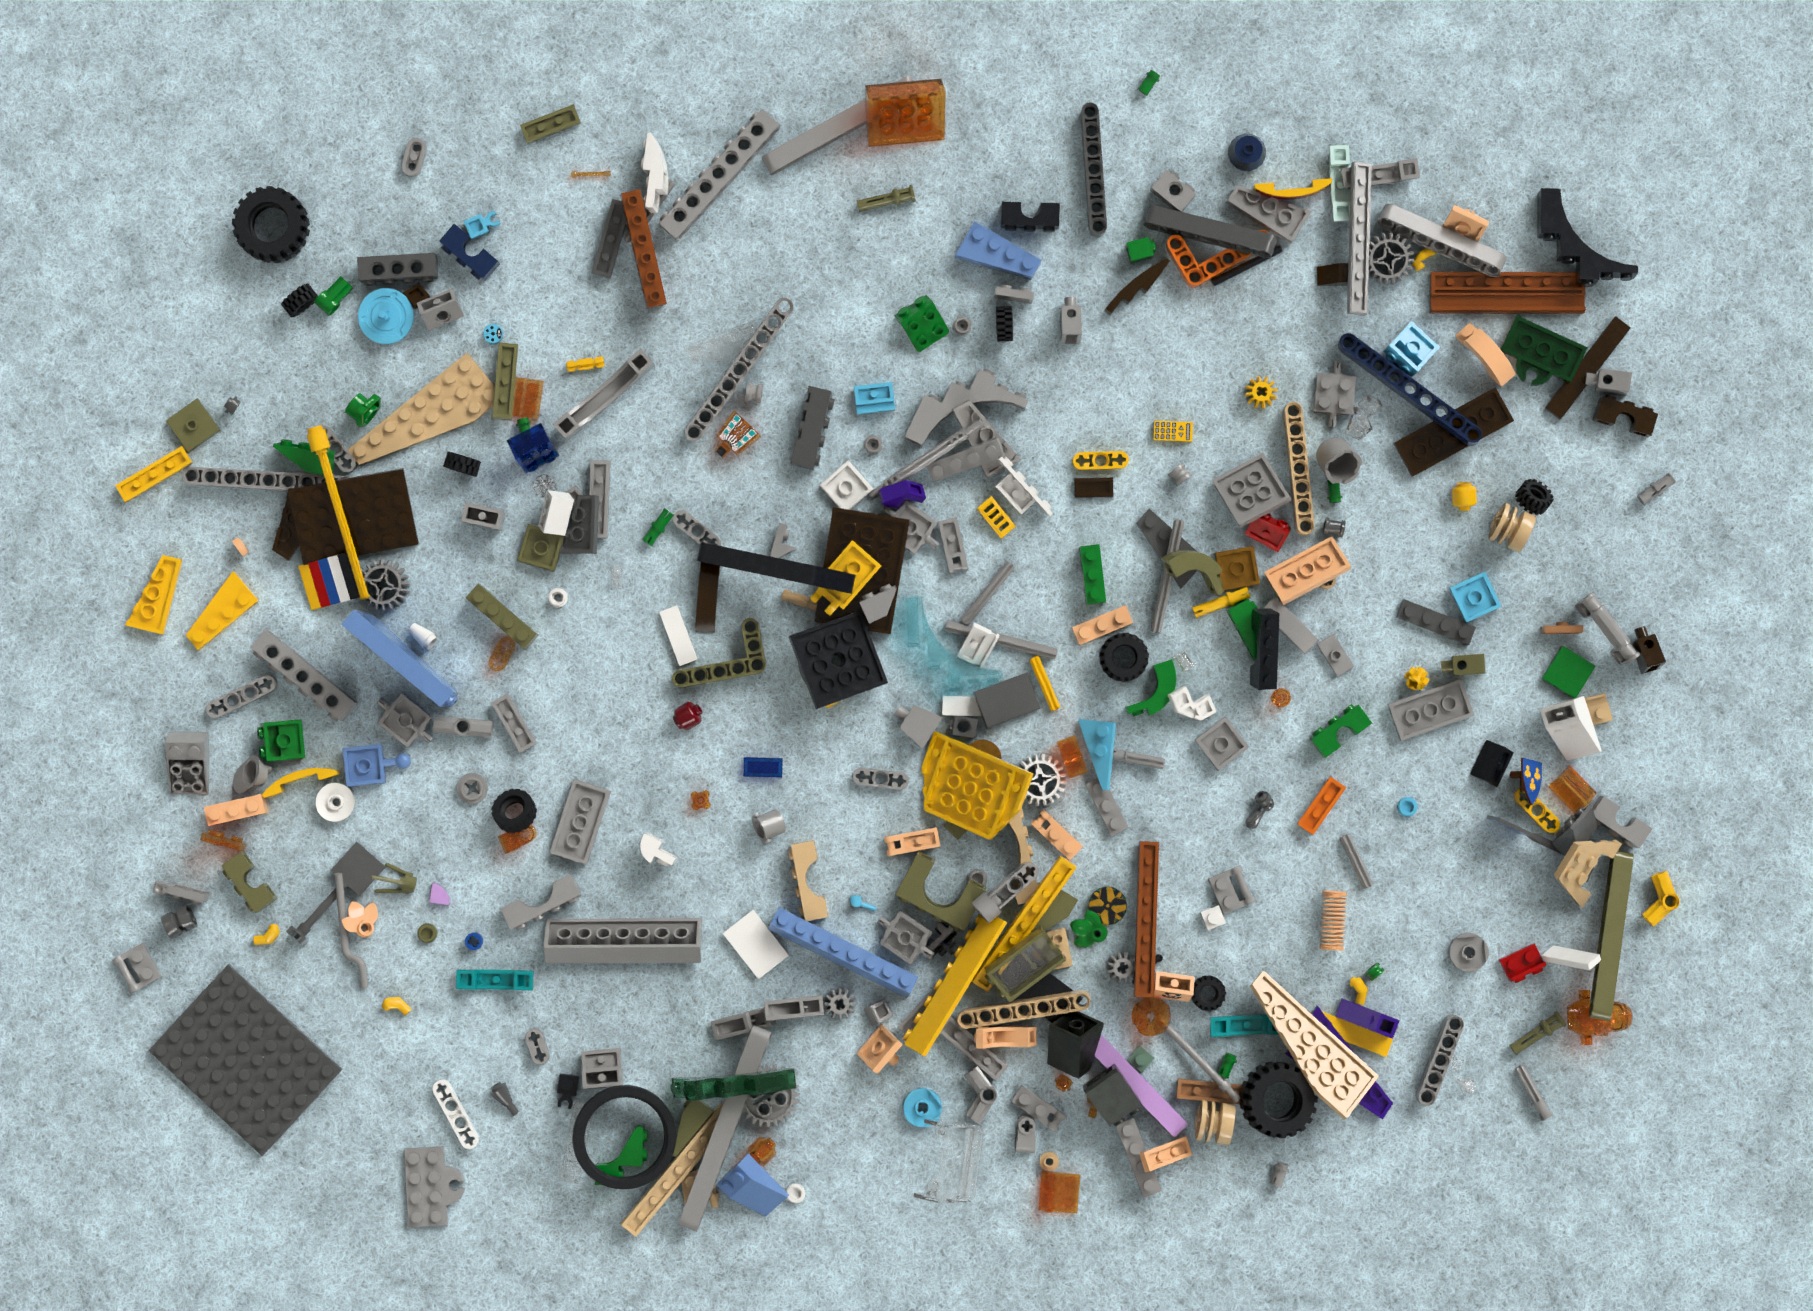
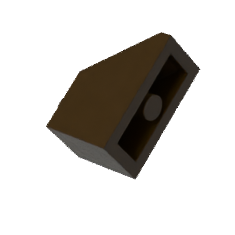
[1317,263,1348,286]

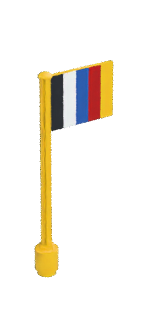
[298,425,370,610]

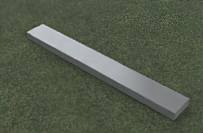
[1347,161,1372,316]

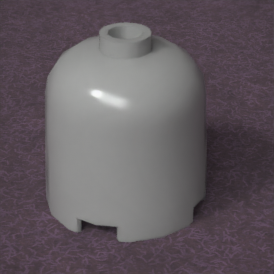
[1316,437,1362,484]

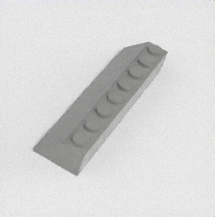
[544,918,702,964]

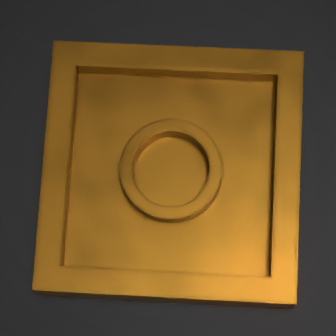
[1215,546,1260,590]

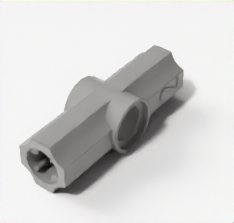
[433,716,494,738]

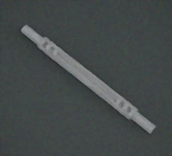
[869,419,984,499]

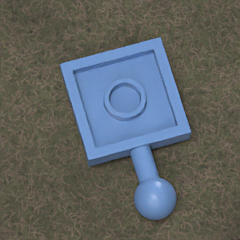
[342,744,411,787]

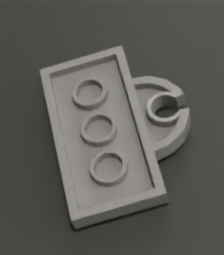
[404,1146,465,1227]

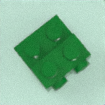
[257,719,305,762]

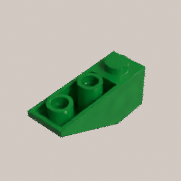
[273,439,335,475]

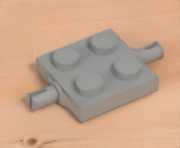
[1314,361,1356,427]
[881,501,939,554]
[377,693,433,748]
[877,911,934,965]

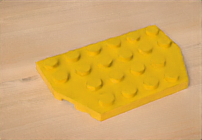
[921,731,1034,840]

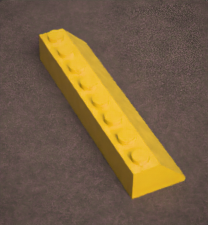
[902,914,1007,1057]

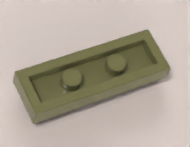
[520,104,581,144]

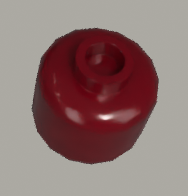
[673,702,703,730]

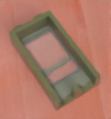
[984,926,1066,1002]

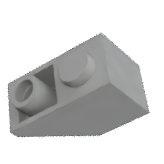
[859,584,897,623]

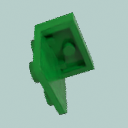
[894,295,949,352]

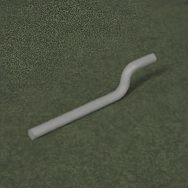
[334,873,368,989]

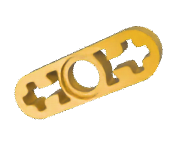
[1072,451,1129,470]
[1514,788,1560,833]

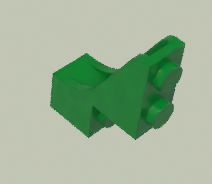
[595,1125,648,1185]

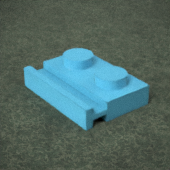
[854,382,895,415]

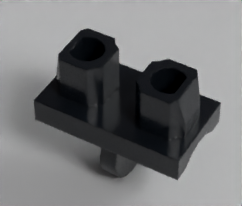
[925,922,958,958]

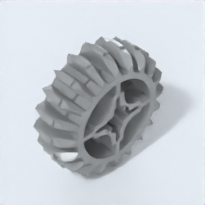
[1369,232,1415,285]
[361,559,410,611]

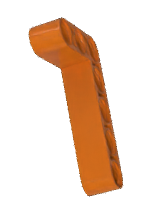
[1166,230,1268,288]

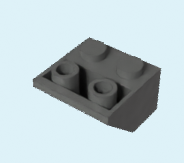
[1552,804,1598,856]

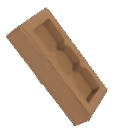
[1541,622,1583,634]

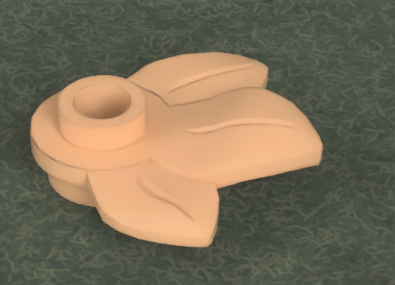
[341,901,378,938]

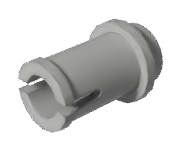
[1270,1161,1289,1188]

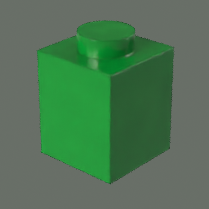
[1125,237,1156,264]

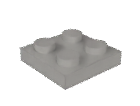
[1195,716,1249,771]

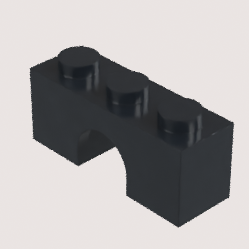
[1001,201,1060,232]

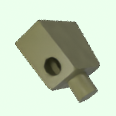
[1441,653,1486,676]

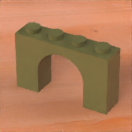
[895,851,987,931]

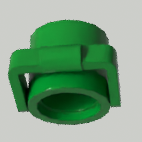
[345,393,381,427]

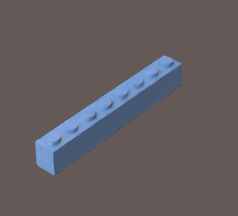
[768,908,918,998]

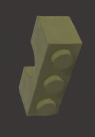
[222,851,278,913]

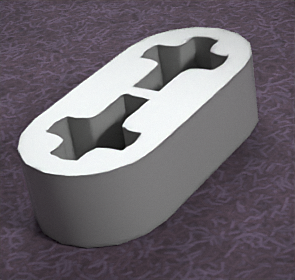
[525,1028,550,1065]

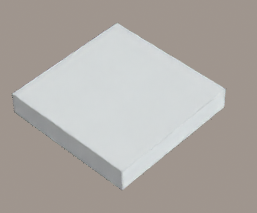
[819,460,874,510]

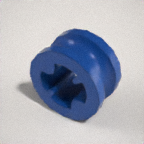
[465,932,483,950]

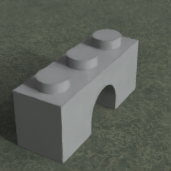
[1593,796,1652,849]

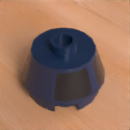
[1228,133,1266,171]

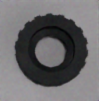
[491,789,537,833]

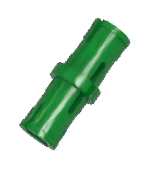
[642,508,674,546]

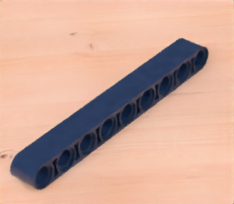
[1338,333,1482,446]

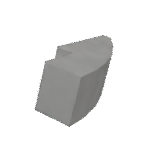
[1263,597,1319,655]
[764,995,825,1021]
[711,1007,776,1041]

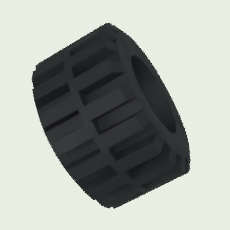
[1099,633,1149,682]

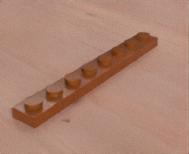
[1133,841,1159,998]

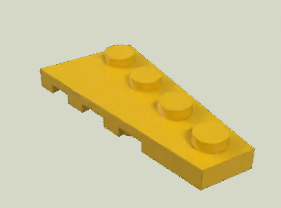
[125,555,183,635]
[186,571,259,650]

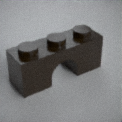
[1592,395,1658,438]

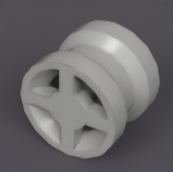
[745,382,763,403]
[1168,463,1192,486]

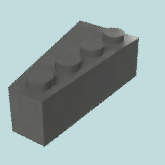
[791,386,835,470]

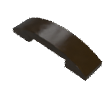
[695,562,720,633]

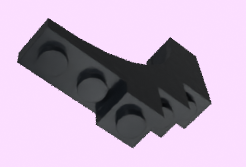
[1537,188,1638,287]

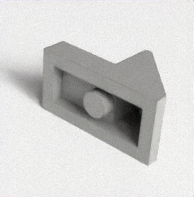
[770,523,797,558]

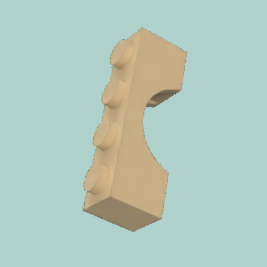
[788,840,828,921]

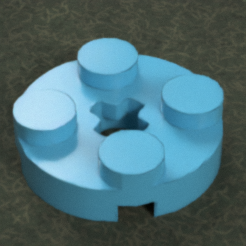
[903,1088,942,1127]

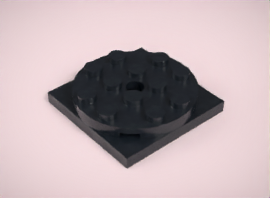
[788,610,888,709]

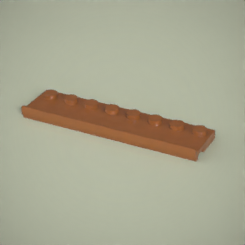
[1430,272,1586,314]

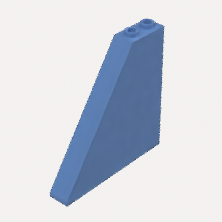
[341,609,459,708]

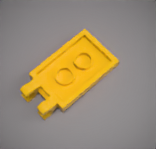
[810,540,881,616]

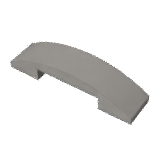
[1341,158,1420,188]

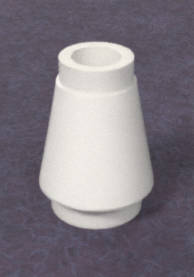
[408,623,438,650]

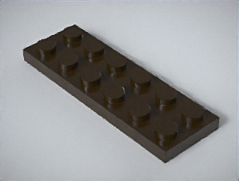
[1393,387,1514,477]

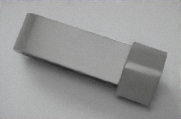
[971,861,1039,923]

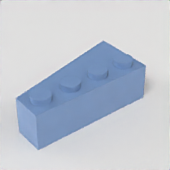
[955,222,1042,280]

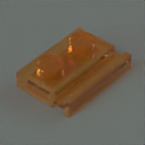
[512,377,544,420]

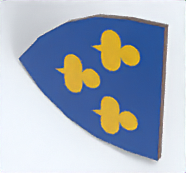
[1510,758,1542,805]

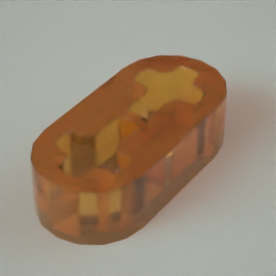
[489,637,516,672]

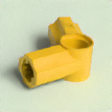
[1641,871,1680,927]

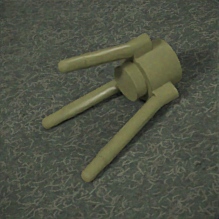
[370,863,417,894]

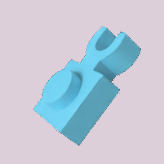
[463,211,501,240]

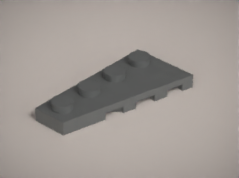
[1136,508,1198,589]

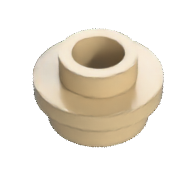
[1039,1151,1059,1171]

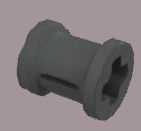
[1323,517,1346,538]

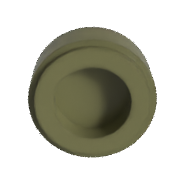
[417,923,438,943]

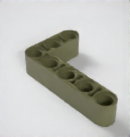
[672,618,766,688]

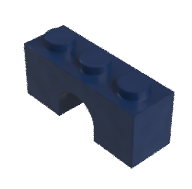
[439,224,500,281]

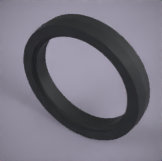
[572,1085,676,1189]

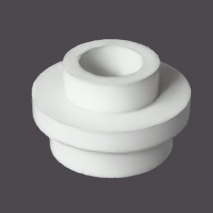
[548,588,568,608]

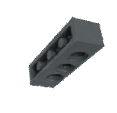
[357,253,438,286]

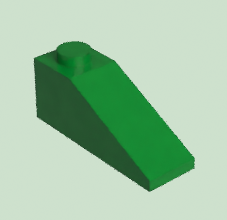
[1227,599,1258,661]

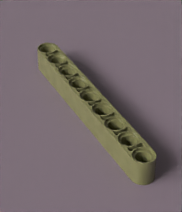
[1589,851,1634,1021]

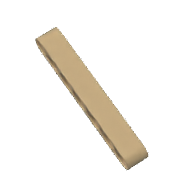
[1283,402,1314,536]
[957,990,1091,1029]

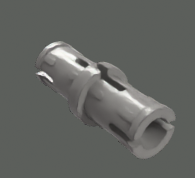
[1637,473,1676,506]

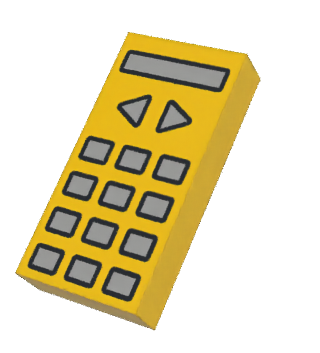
[1153,421,1193,442]

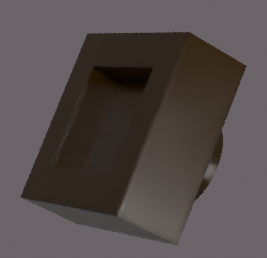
[403,283,430,310]

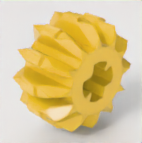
[1244,376,1278,409]

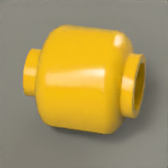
[1451,482,1477,511]

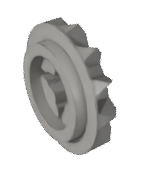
[457,773,488,804]

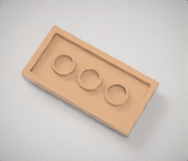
[1264,536,1351,605]

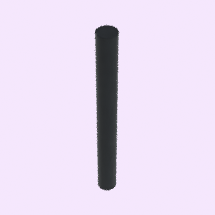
[1211,245,1283,286]

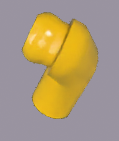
[254,924,280,945]
[1349,977,1368,1005]
[382,997,412,1016]

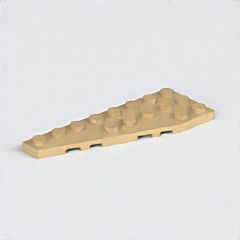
[348,353,495,466]

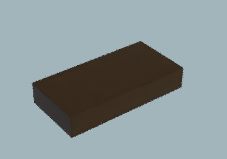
[1074,477,1113,498]

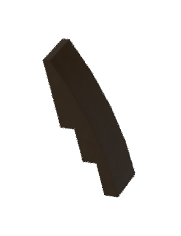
[1104,259,1170,315]

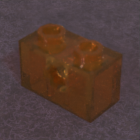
[1056,735,1088,778]

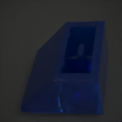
[506,423,560,473]

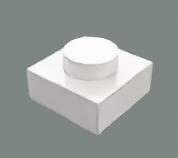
[1200,905,1226,930]

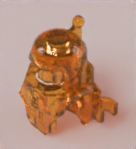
[1567,990,1633,1045]

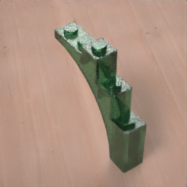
[671,1068,796,1101]

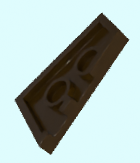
[272,494,299,561]

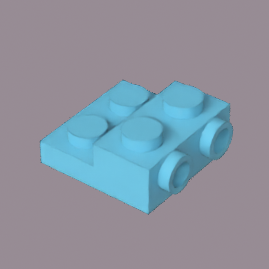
[1383,321,1440,377]

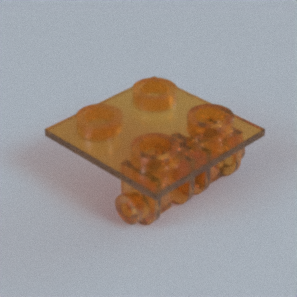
[1038,1171,1081,1214]

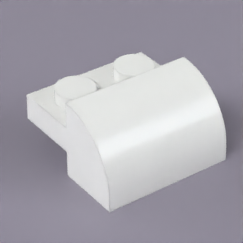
[640,832,678,867]

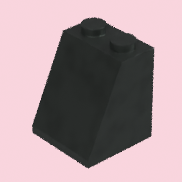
[1047,1011,1104,1079]
[1082,1063,1142,1127]

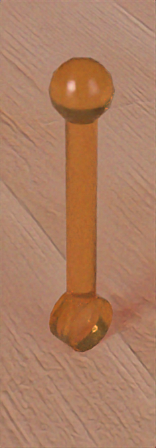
[571,171,611,178]

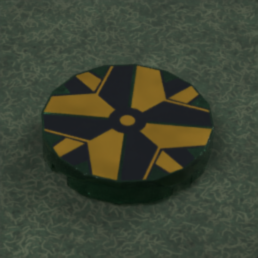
[1088,886,1127,925]

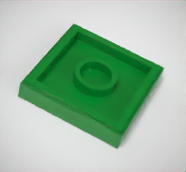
[1541,646,1595,698]

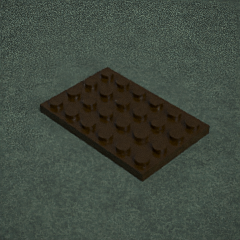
[288,468,419,565]
[814,507,910,634]

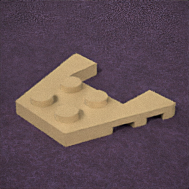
[1554,839,1622,908]

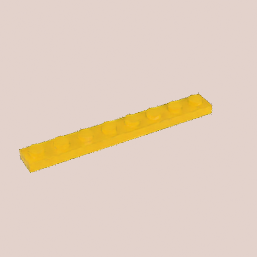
[972,856,1077,992]

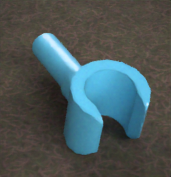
[850,895,877,911]

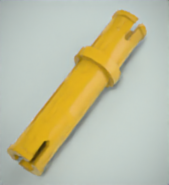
[1192,587,1251,619]

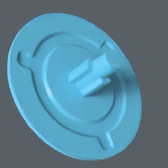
[358,288,414,344]

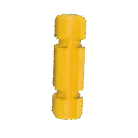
[566,356,605,372]

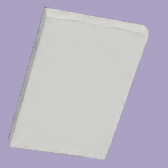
[723,909,789,979]

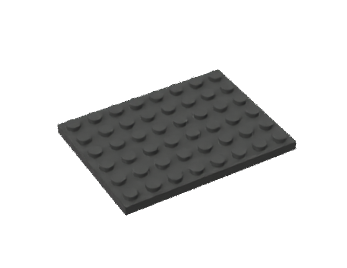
[148,964,343,1156]

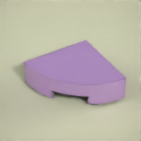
[430,883,450,905]

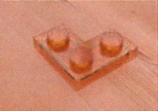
[200,830,248,851]

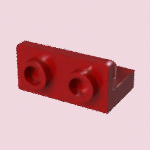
[1244,513,1291,552]
[1499,943,1547,983]

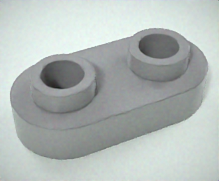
[402,138,427,177]

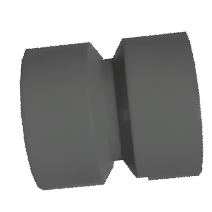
[161,904,197,939]

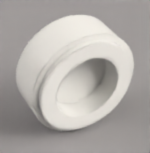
[786,1183,805,1204]

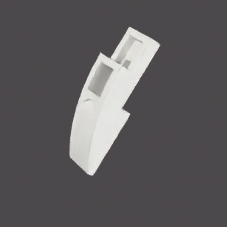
[641,133,668,213]

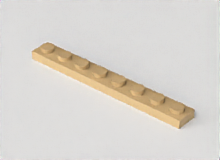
[620,1102,723,1237]

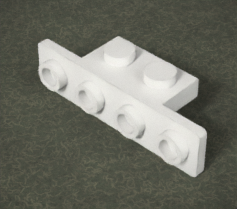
[995,456,1053,516]

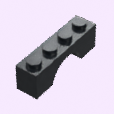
[1250,608,1280,690]

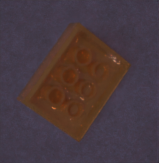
[865,78,946,147]

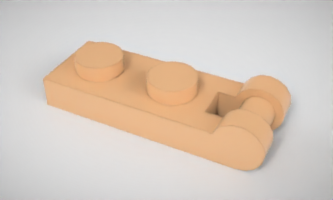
[1030,809,1083,861]
[884,827,940,856]

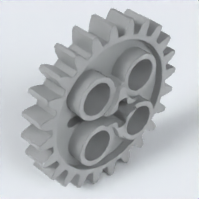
[742,1063,800,1127]

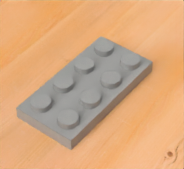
[1387,679,1474,741]
[550,779,611,865]

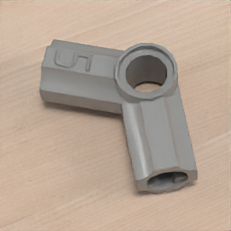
[964,1065,997,1124]

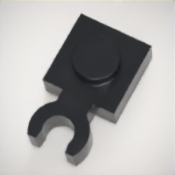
[557,1073,580,1109]

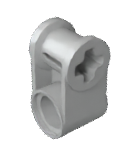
[1015,1114,1036,1153]

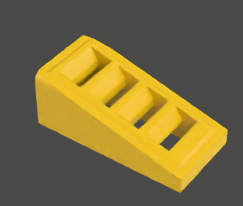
[976,496,1016,539]

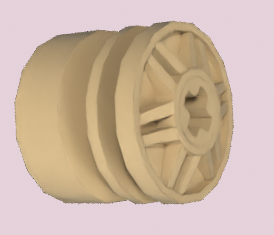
[1488,503,1536,553]
[1194,1100,1236,1146]

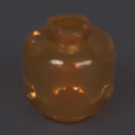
[748,1137,776,1166]

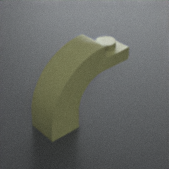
[1161,550,1224,596]

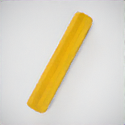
[1029,656,1060,711]

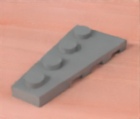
[1226,185,1312,244]
[952,400,1021,478]

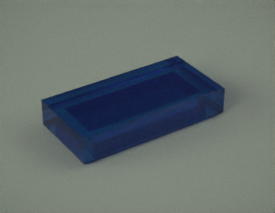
[743,757,783,778]

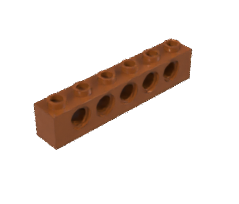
[620,189,667,309]

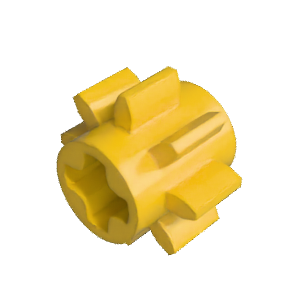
[1404,667,1430,690]

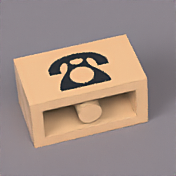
[1154,971,1195,1002]

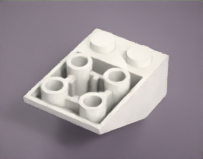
[1540,696,1602,761]

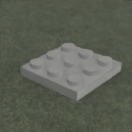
[1212,453,1291,528]

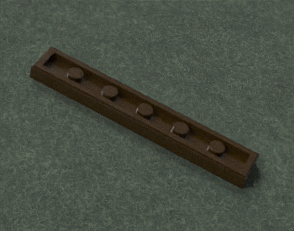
[1545,316,1631,420]

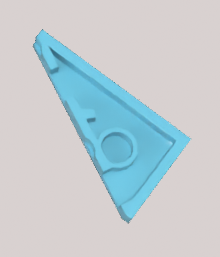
[1079,719,1116,790]

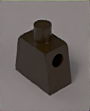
[1632,626,1666,674]

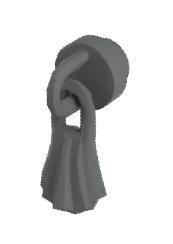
[1245,791,1274,829]

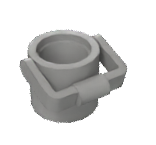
[751,809,786,846]

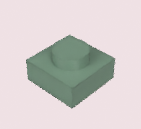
[1127,1045,1154,1073]

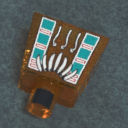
[715,410,761,458]

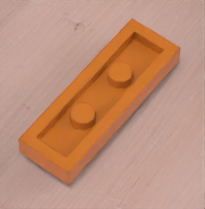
[1297,776,1346,835]

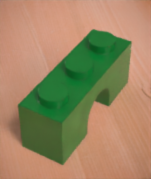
[1079,544,1106,605]
[1310,704,1372,758]

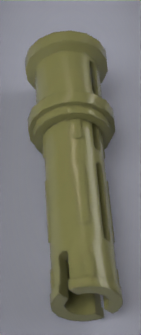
[856,185,916,212]
[1509,1011,1566,1055]

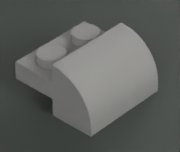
[581,1048,623,1090]

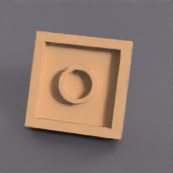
[1442,205,1489,242]
[856,1024,903,1074]

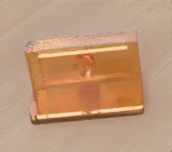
[1549,765,1597,813]

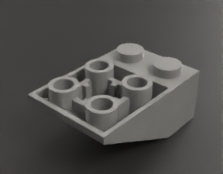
[164,732,210,794]

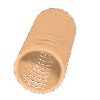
[1319,891,1347,951]

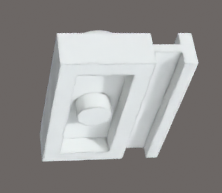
[957,623,999,668]

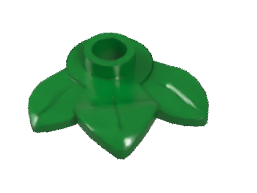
[1070,910,1108,948]

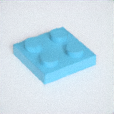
[1449,572,1501,623]

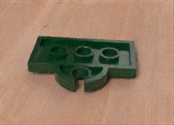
[1500,315,1588,386]

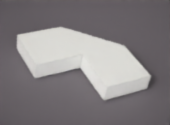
[1168,686,1216,721]

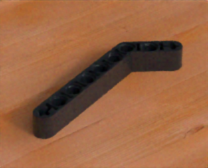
[697,542,856,594]

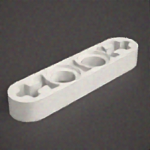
[433,1079,479,1149]

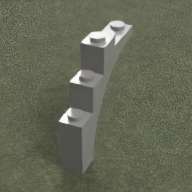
[905,368,1028,446]

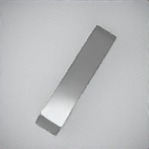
[1415,1014,1464,1106]

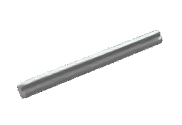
[1151,519,1184,633]
[945,620,1058,659]

